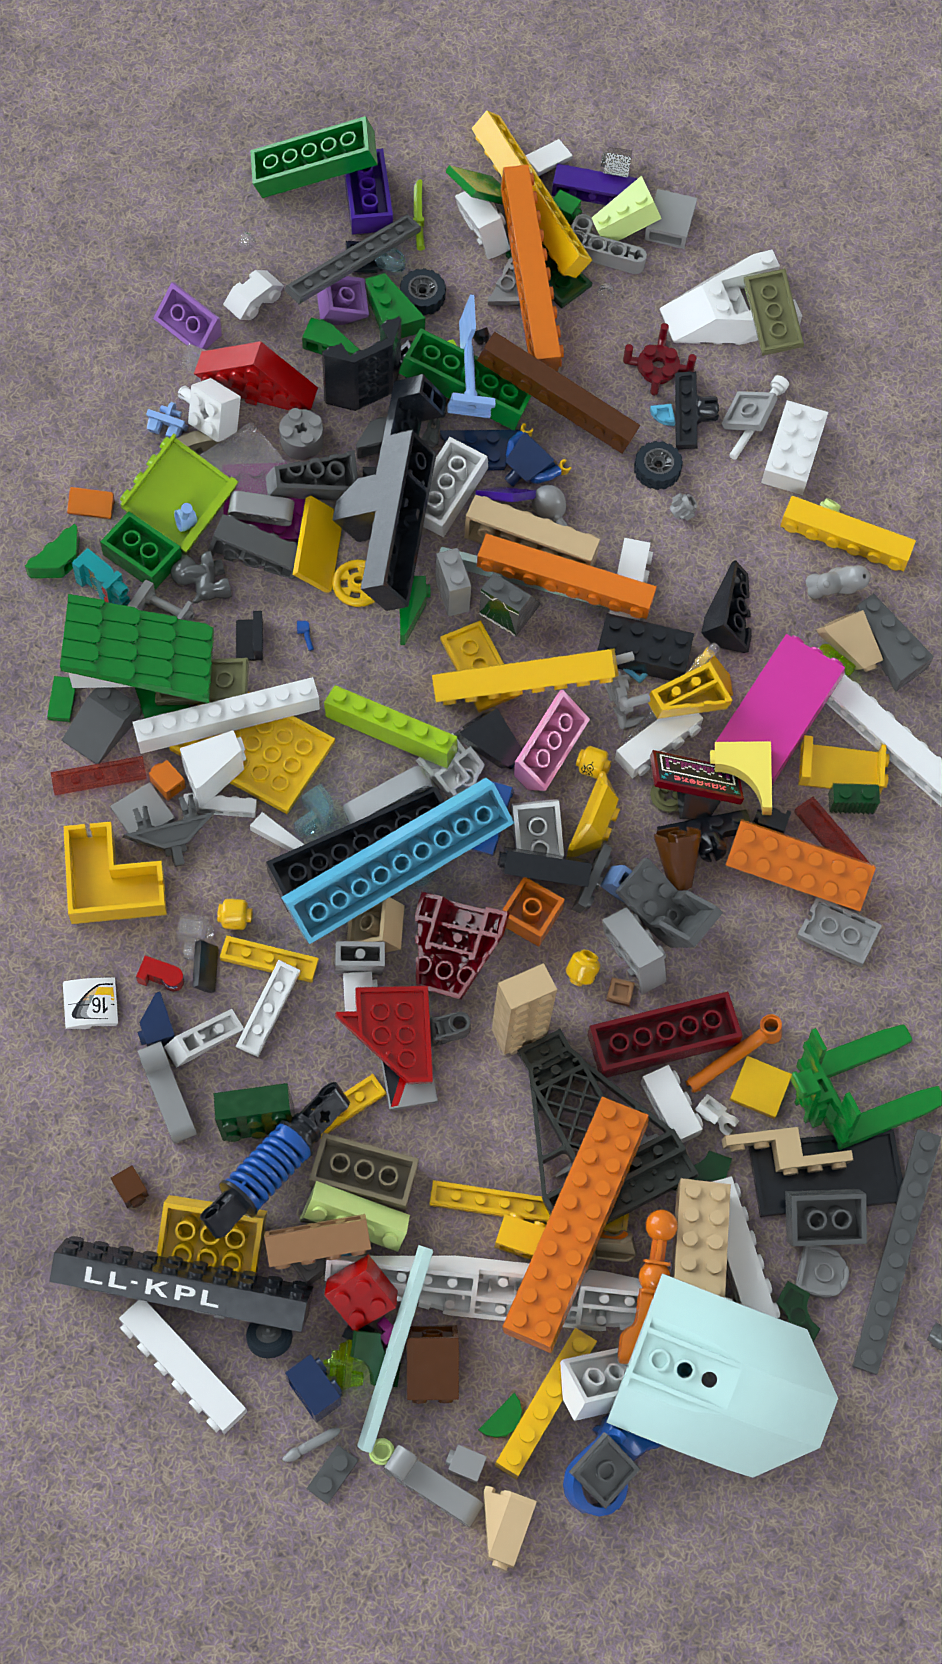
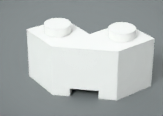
[223,270,284,320]

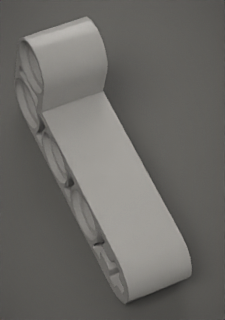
[571,214,647,274]
[343,766,435,824]
[138,1042,197,1144]
[384,1445,484,1528]

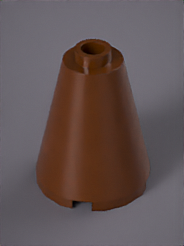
[654,827,701,891]

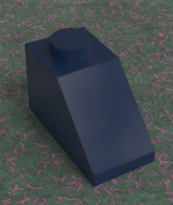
[137,992,175,1047]

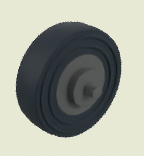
[246,1322,293,1359]

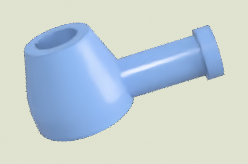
[174,503,197,532]

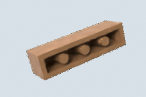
[264,1214,371,1269]

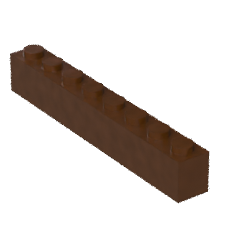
[477,331,640,454]

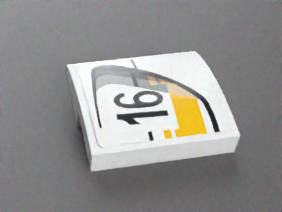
[63,978,118,1029]

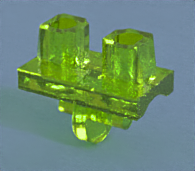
[323,1340,364,1390]

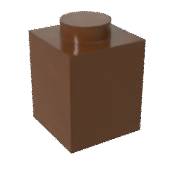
[110,1165,149,1208]

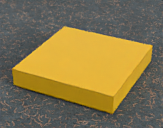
[729,1056,792,1119]

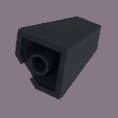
[454,708,523,769]

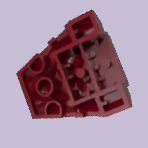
[415,892,510,1000]

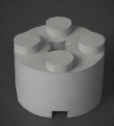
[279,408,323,460]

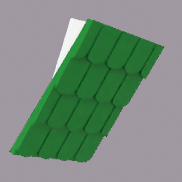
[60,594,214,703]

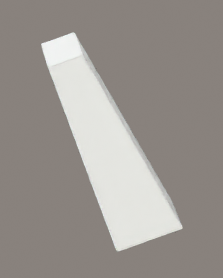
[250,812,305,851]

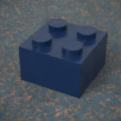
[285,1354,343,1423]

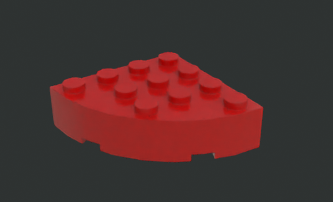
[194,341,318,410]

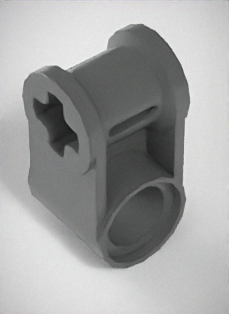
[430,1011,471,1047]

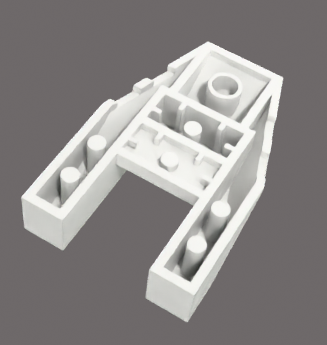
[660,250,802,345]

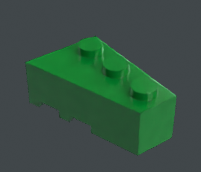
[365,273,426,339]

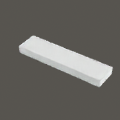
[236,960,301,1057]

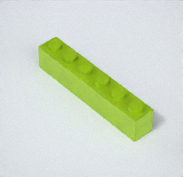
[324,685,458,769]

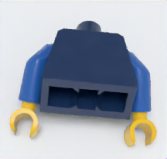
[504,423,572,487]

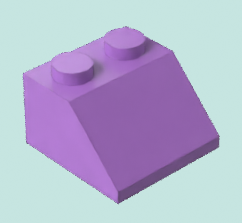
[317,276,369,325]

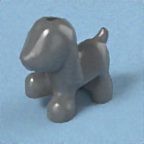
[171,551,232,604]

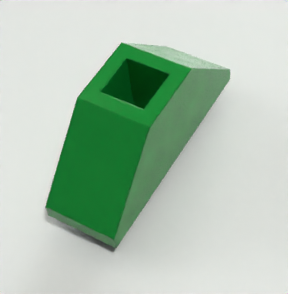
[25,524,80,578]

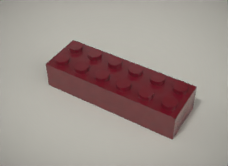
[587,991,743,1078]

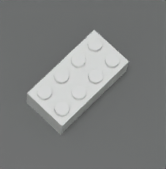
[761,400,828,495]
[423,437,488,537]

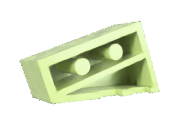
[592,176,662,241]

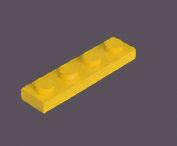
[220,935,319,983]

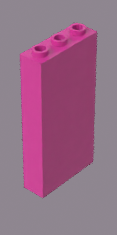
[714,634,845,786]

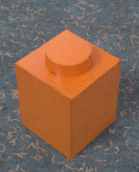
[149,760,186,801]

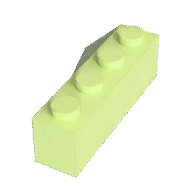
[299,1181,410,1252]

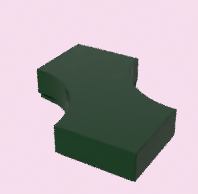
[673,1150,732,1191]
[776,1281,820,1342]
[350,1330,401,1387]

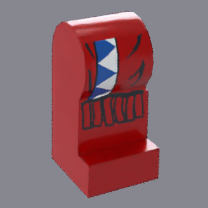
[136,955,185,992]

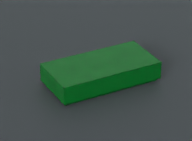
[47,676,76,722]

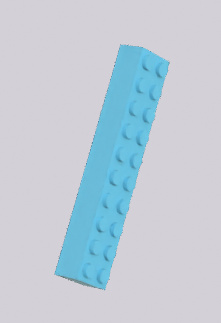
[281,778,514,944]

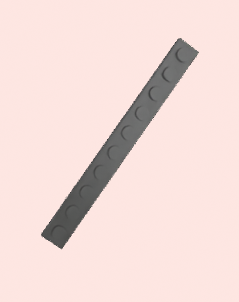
[852,1129,942,1375]

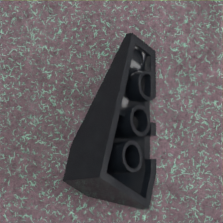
[701,560,752,653]

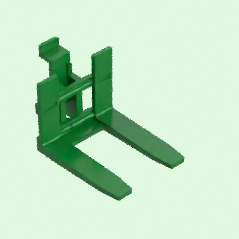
[790,1024,942,1150]

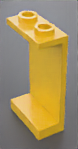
[798,735,889,794]

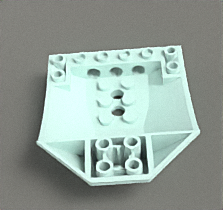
[607,1273,838,1478]

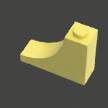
[710,741,772,815]

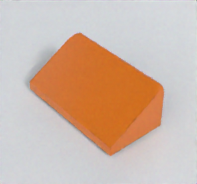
[67,487,115,519]

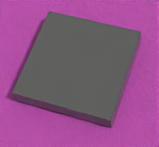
[569,1432,640,1509]

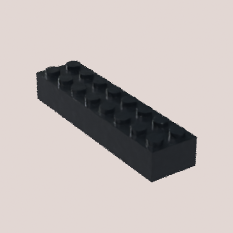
[266,786,445,912]

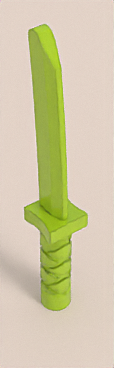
[413,179,425,251]

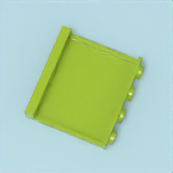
[120,433,239,555]

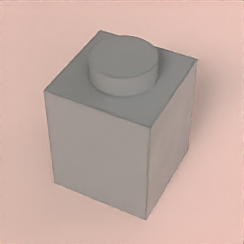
[445,1445,487,1484]

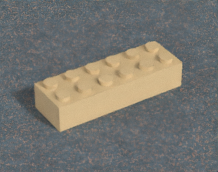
[464,495,600,567]
[492,963,557,1055]
[671,1178,731,1298]

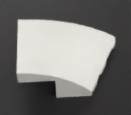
[416,733,485,798]

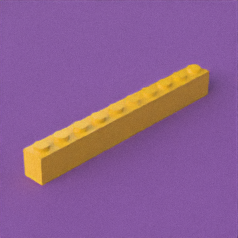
[471,111,592,278]

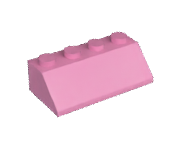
[514,690,590,791]

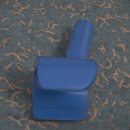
[297,621,314,651]

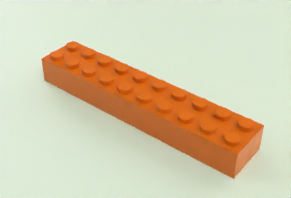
[501,164,564,372]
[502,1097,648,1353]

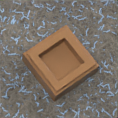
[606,977,635,1007]

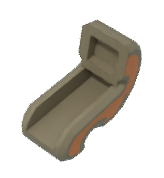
[586,1230,637,1273]

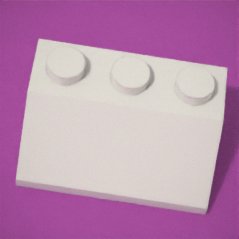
[560,1348,628,1421]

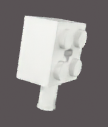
[178,378,241,442]

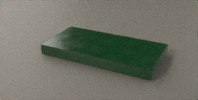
[506,244,593,309]

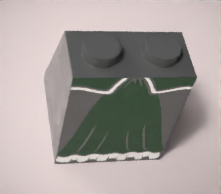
[479,573,541,637]

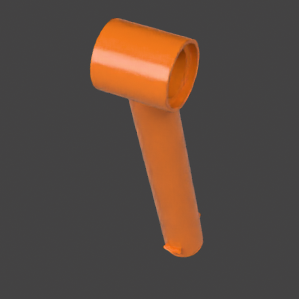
[685,1014,782,1093]

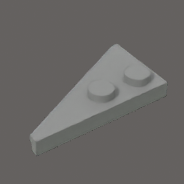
[488,258,520,305]

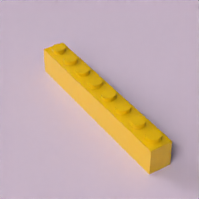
[432,648,619,705]

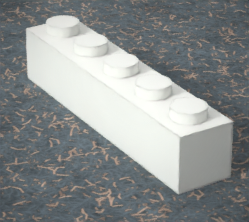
[184,793,257,818]

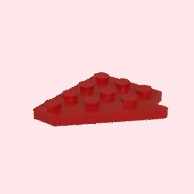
[335,986,433,1084]

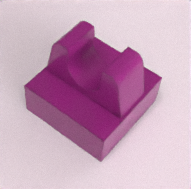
[377,1316,395,1348]

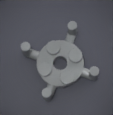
[603,651,651,730]

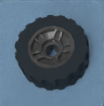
[400,268,446,316]
[634,441,683,490]

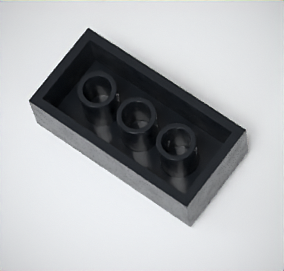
[597,613,694,681]

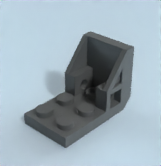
[615,858,723,948]

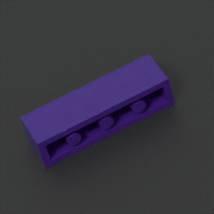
[552,164,638,205]

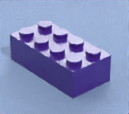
[344,148,393,234]

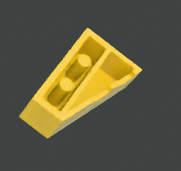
[648,662,733,719]

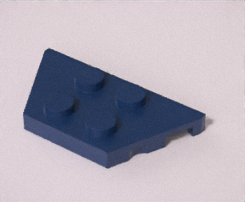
[440,430,520,471]

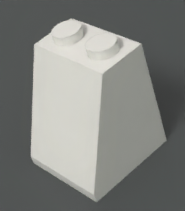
[180,730,246,808]

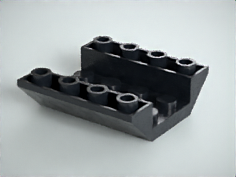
[322,316,401,411]

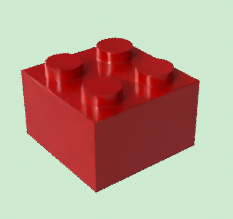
[324,1254,398,1331]

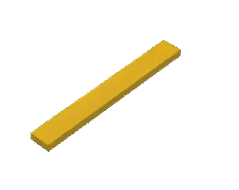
[429,1180,629,1234]

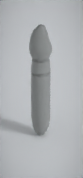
[282,1428,340,1462]

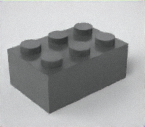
[785,1189,867,1246]

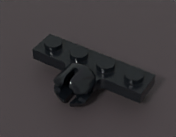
[675,371,719,450]
[657,809,751,862]

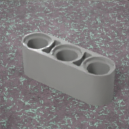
[228,491,295,526]

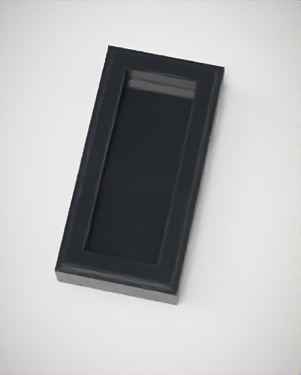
[192,940,218,993]

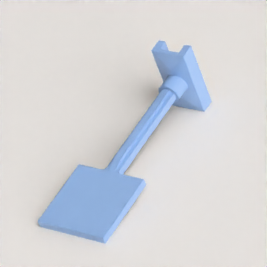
[447,295,495,418]

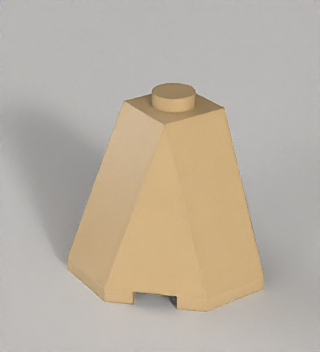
[816,610,883,672]
[483,1486,537,1571]

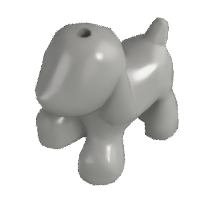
[806,565,871,599]

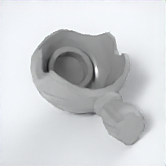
[532,485,568,526]

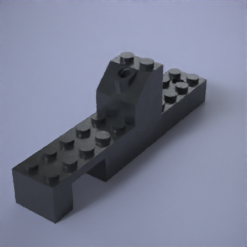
[333,374,447,611]

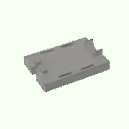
[797,897,882,968]

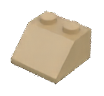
[347,897,405,953]

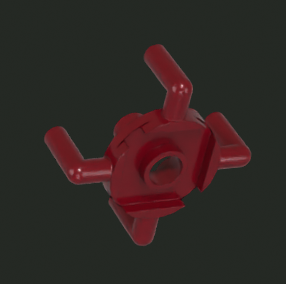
[623,323,697,396]

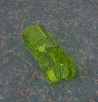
[819,644,856,677]

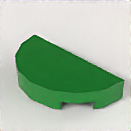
[478,1393,522,1438]

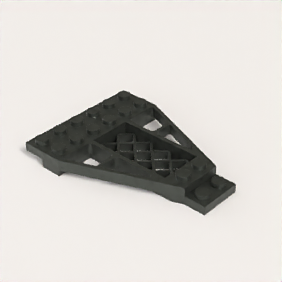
[517,1029,698,1225]

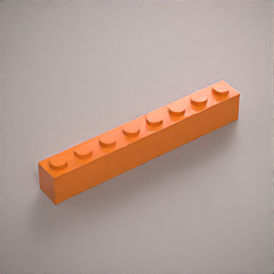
[477,534,657,620]

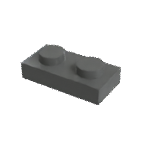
[306,1445,359,1505]

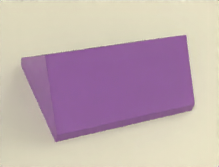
[153,282,222,355]

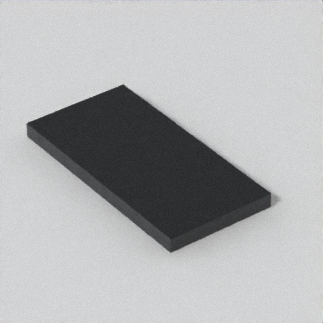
[748,1129,903,1217]

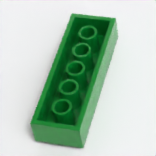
[250,116,378,198]
[399,328,532,431]

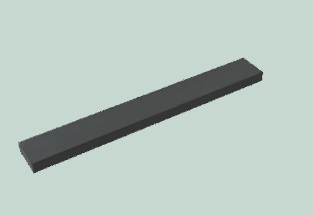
[285,214,421,304]

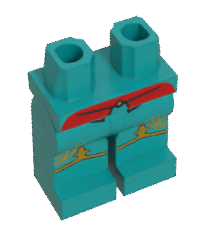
[72,548,131,606]

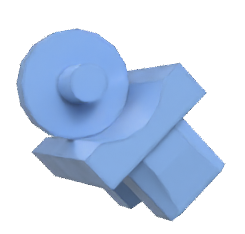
[146,402,189,438]

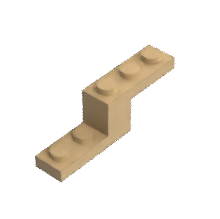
[722,1127,853,1175]

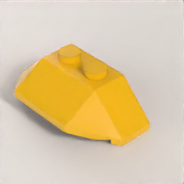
[567,770,620,857]

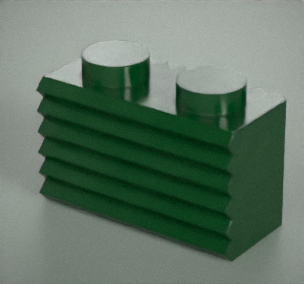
[828,783,880,815]

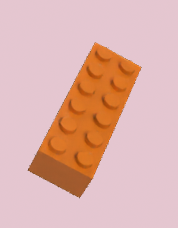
[726,819,876,912]

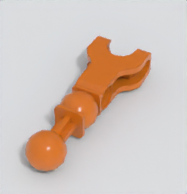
[617,1209,678,1364]

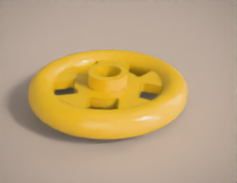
[332,559,375,607]

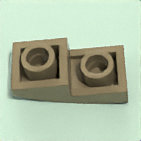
[177,430,224,453]

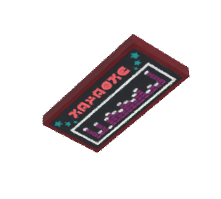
[650,750,744,805]

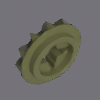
[650,785,679,814]

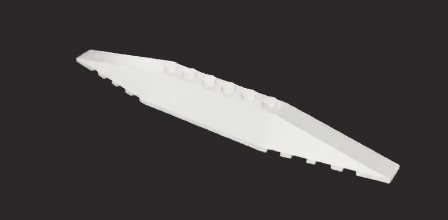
[325,1256,733,1331]

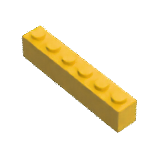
[780,496,916,572]
[495,1328,597,1480]

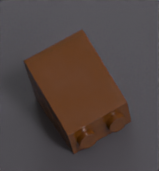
[407,1325,459,1404]

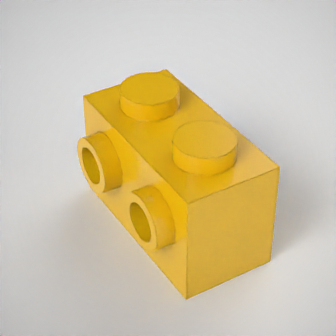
[494,1213,546,1260]

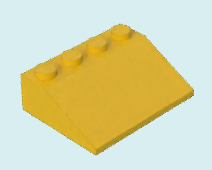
[157,1195,268,1273]

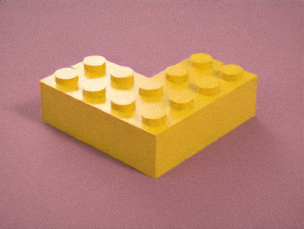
[63,822,167,924]

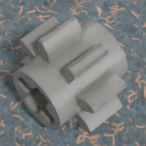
[670,493,697,521]

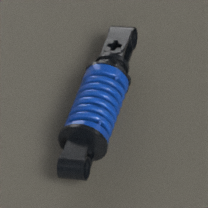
[200,1082,350,1239]

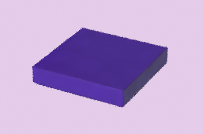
[476,487,536,502]

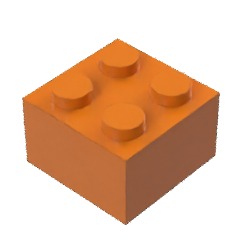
[502,877,565,947]

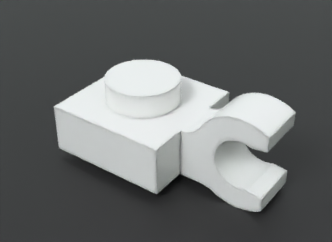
[695,1094,739,1135]

